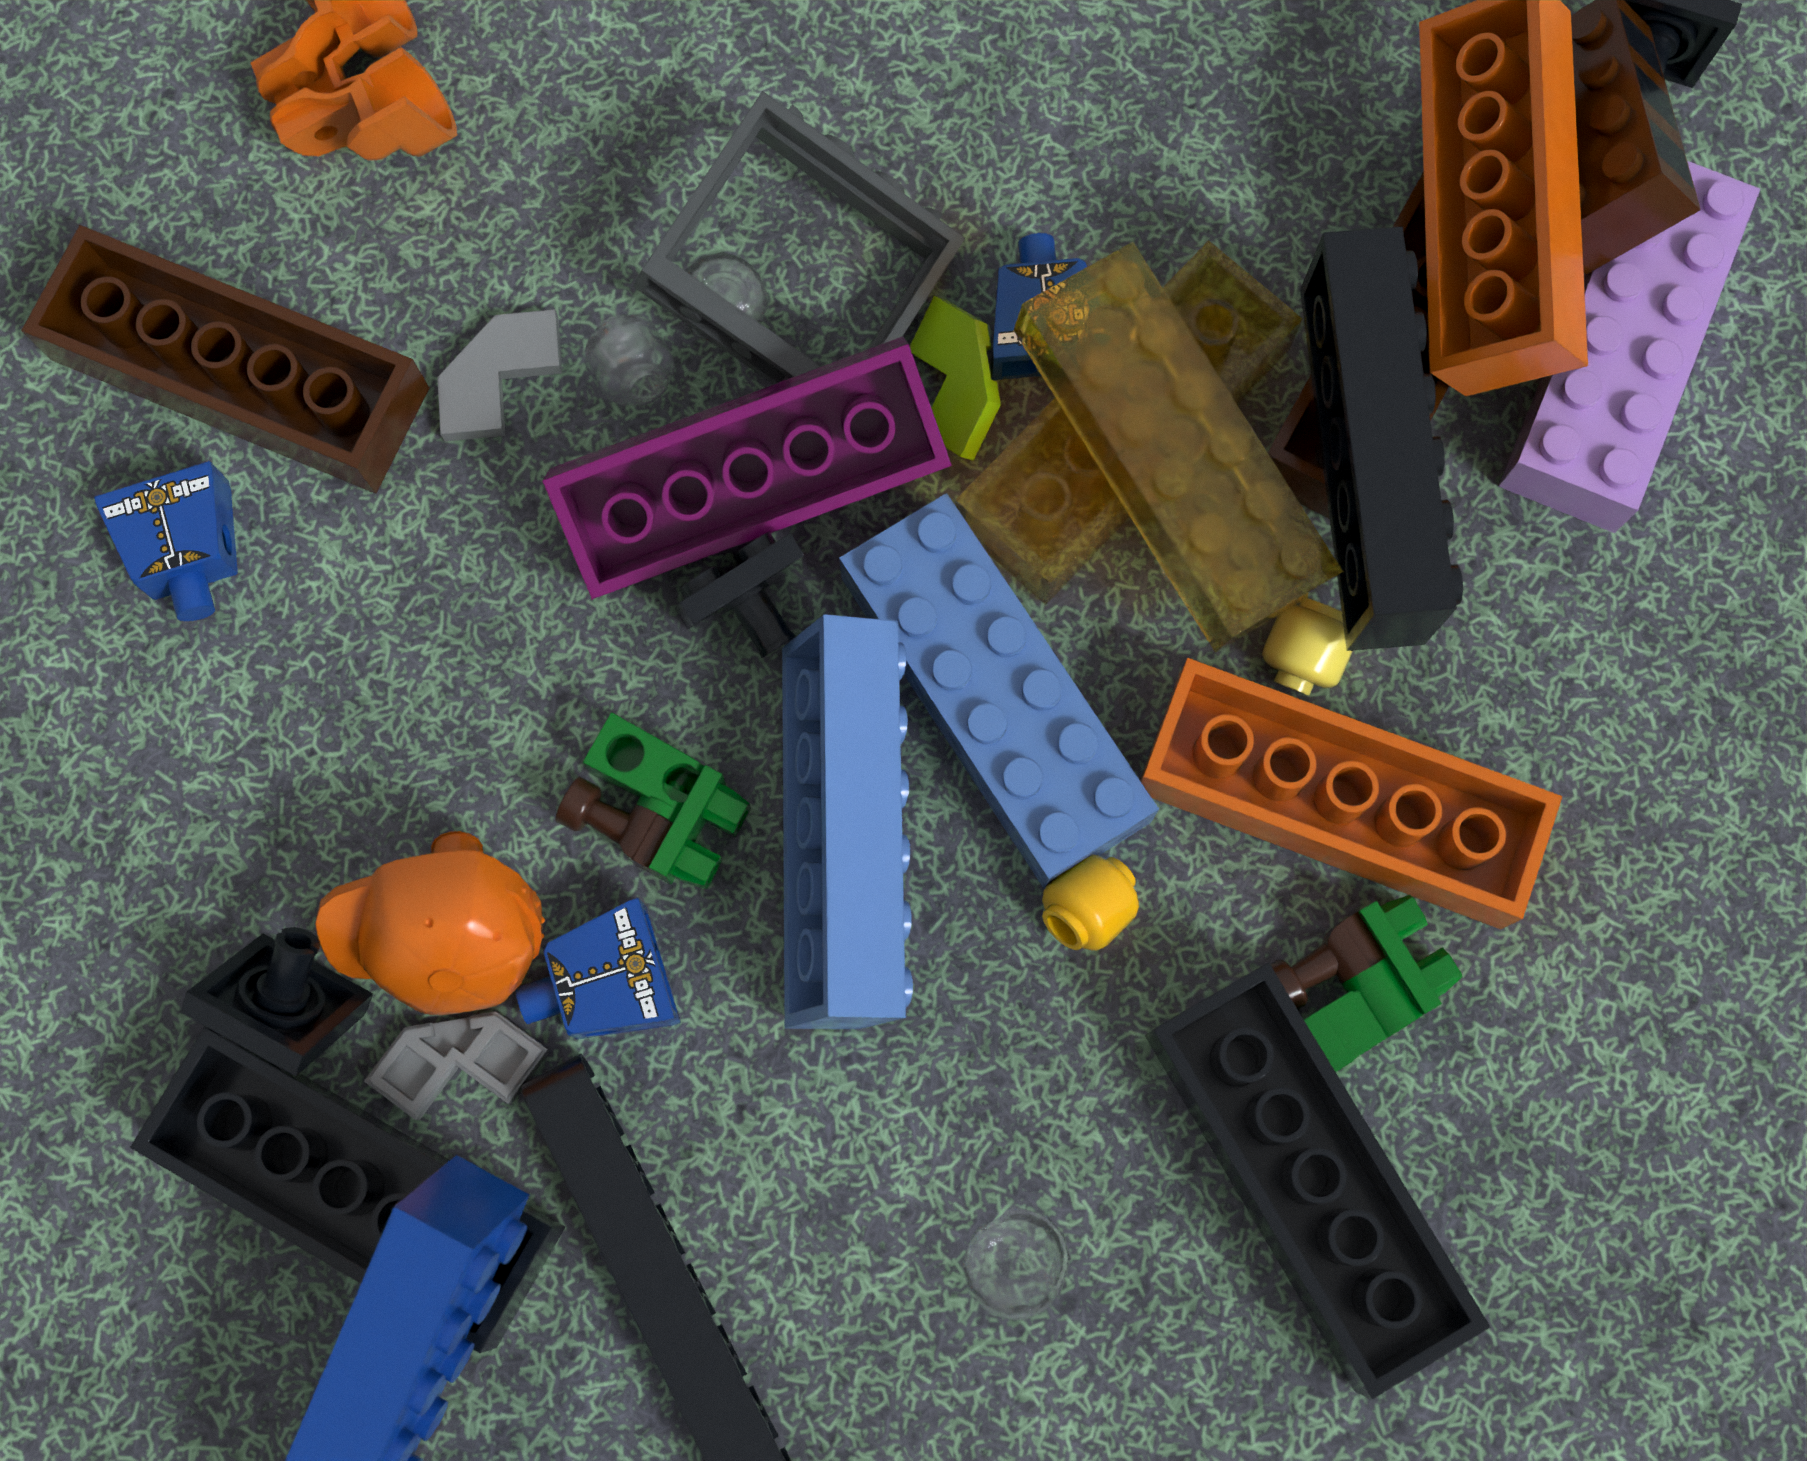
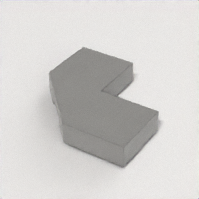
[437,309,562,442]
[364,1011,551,1120]

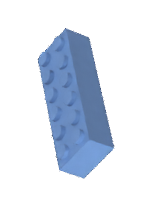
[839,493,1159,889]
[782,614,913,1029]

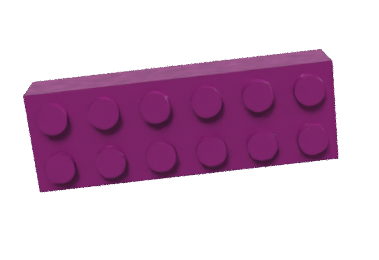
[542,336,952,599]

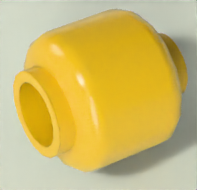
[1042,854,1139,951]

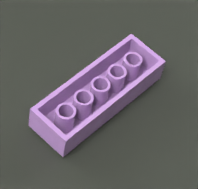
[1498,161,1760,533]

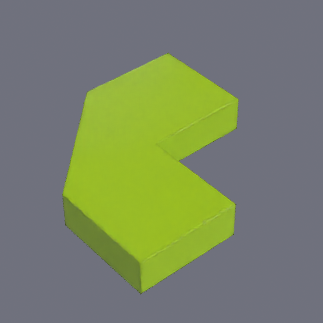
[910,295,1001,461]

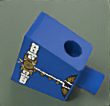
[991,233,1111,380]
[94,461,238,621]
[515,898,681,1039]

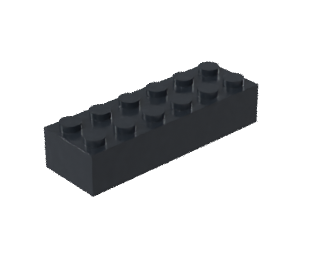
[1300,226,1463,651]
[1145,962,1491,1400]
[130,1027,565,1354]

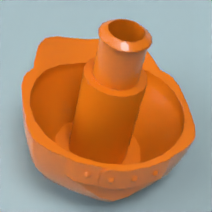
[315,831,545,1015]

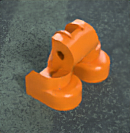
[250,0,457,161]

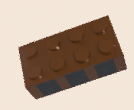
[1571,0,1701,275]

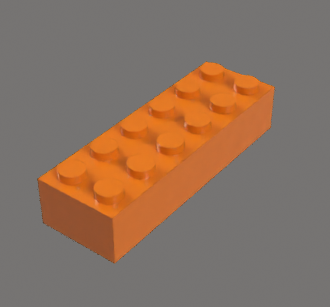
[1419,0,1588,396]
[1140,658,1563,929]

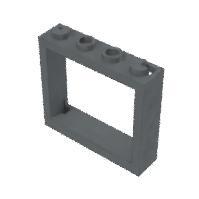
[633,91,965,384]

